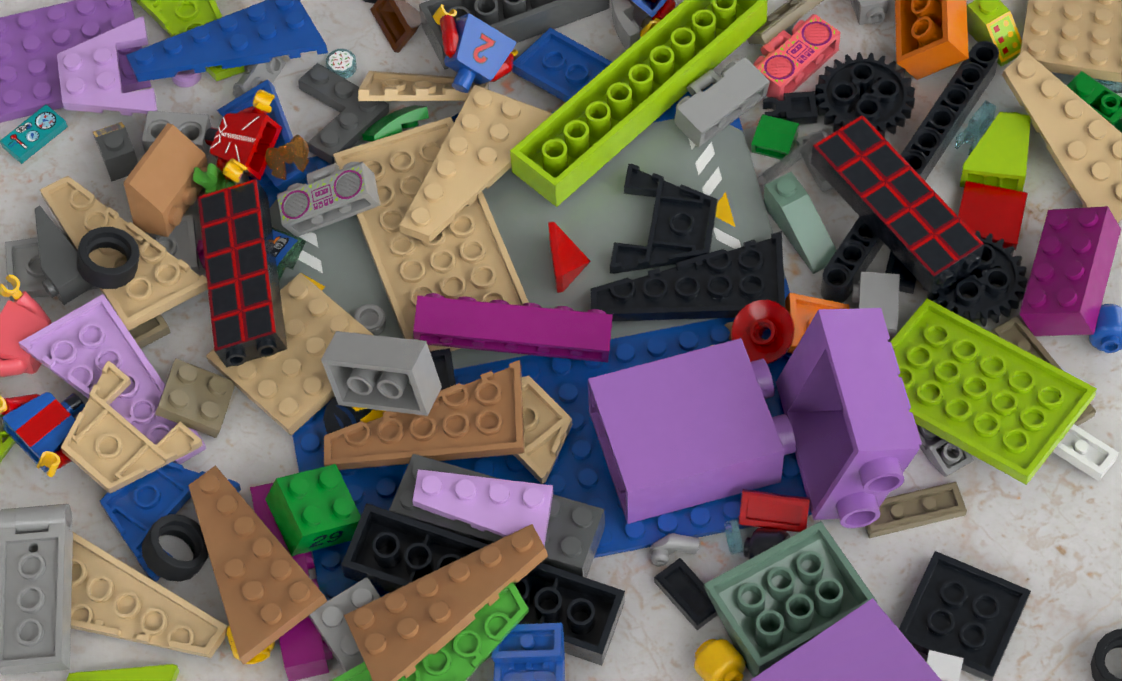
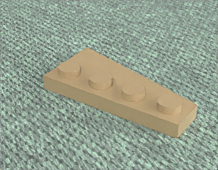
[358,71,489,102]

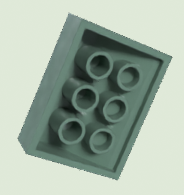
[704,521,877,678]

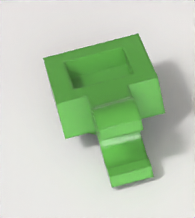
[193,163,235,194]

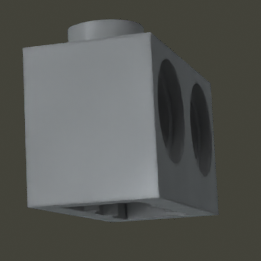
[142,111,211,159]

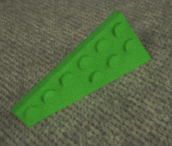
[331,582,529,681]

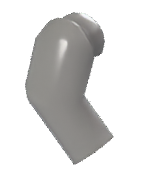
[649,533,699,566]

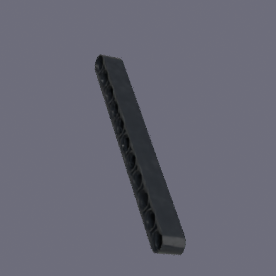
[821,41,999,303]

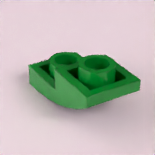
[362,105,429,142]

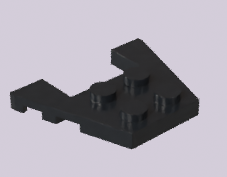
[610,164,718,274]

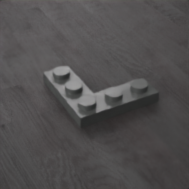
[298,63,389,164]

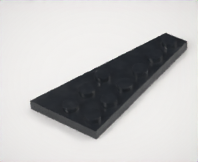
[591,231,785,321]

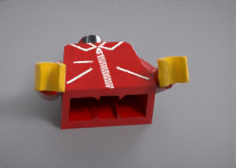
[205,89,282,183]

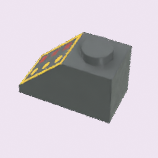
[93,122,138,182]

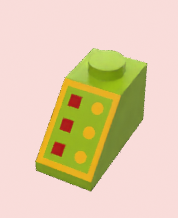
[967,0,1022,66]

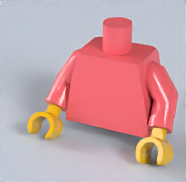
[0,275,52,377]

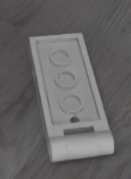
[0,504,73,675]

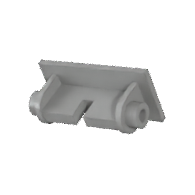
[233,56,286,98]

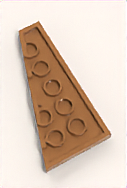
[344,524,548,681]

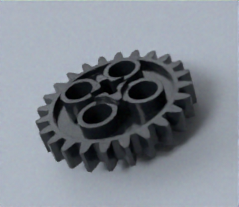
[815,52,915,138]
[922,231,1028,327]

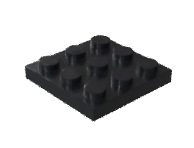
[899,551,1031,681]

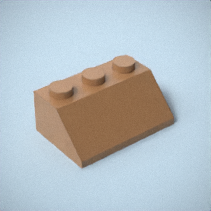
[123,123,208,237]

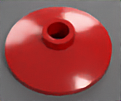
[731,300,795,364]

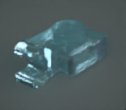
[955,100,996,155]

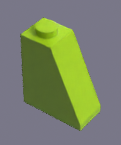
[959,112,1031,192]

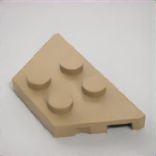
[513,376,573,484]

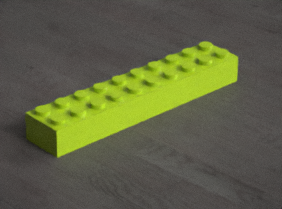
[510,0,768,207]

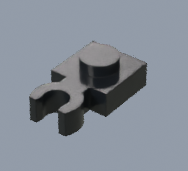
[763,91,818,125]

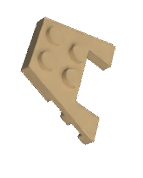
[61,361,203,494]

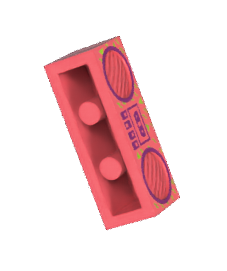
[753,14,841,101]

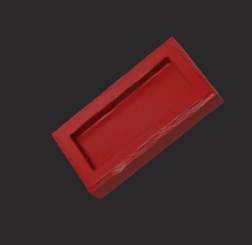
[738,489,810,532]

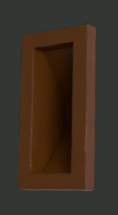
[370,0,421,53]

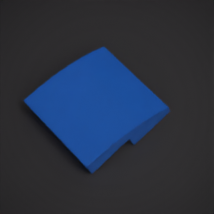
[491,623,565,681]

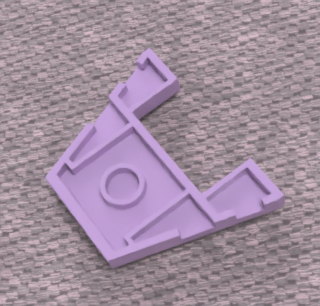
[57,16,158,116]

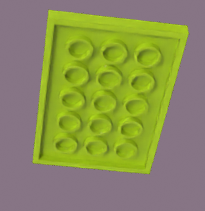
[890,299,1097,485]

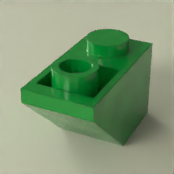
[1067,71,1122,125]

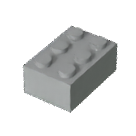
[321,331,442,416]

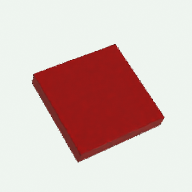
[958,181,1028,250]

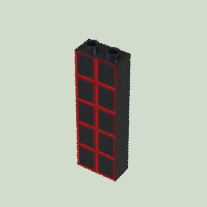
[811,115,984,294]
[198,179,287,367]

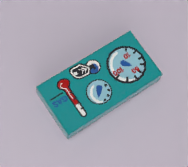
[0,104,68,164]

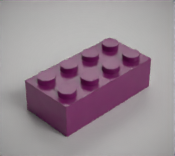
[1019,206,1121,336]

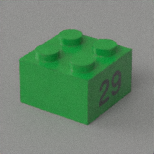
[265,464,361,556]

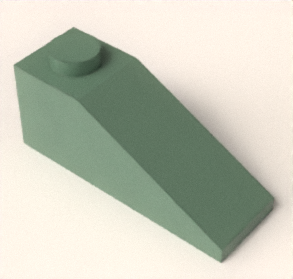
[764,172,837,274]

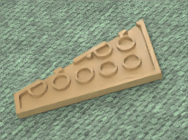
[1002,50,1122,223]
[400,85,553,243]
[40,176,208,331]
[71,531,228,658]

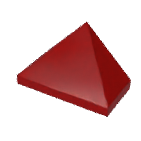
[548,222,591,293]

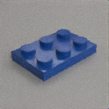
[512,27,612,102]

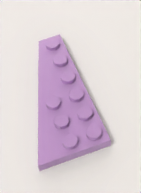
[19,294,206,464]

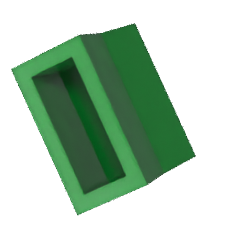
[751,114,799,162]

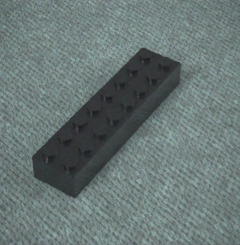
[341,503,625,666]

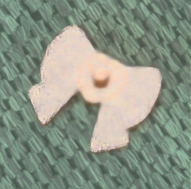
[266,135,309,180]

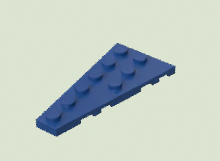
[126,0,328,82]

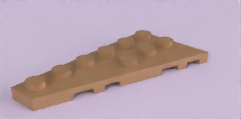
[324,360,525,470]
[188,465,327,665]

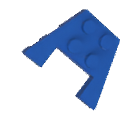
[100,462,241,582]

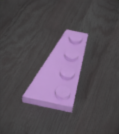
[412,469,553,547]

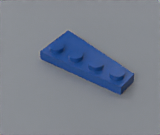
[217,79,307,192]

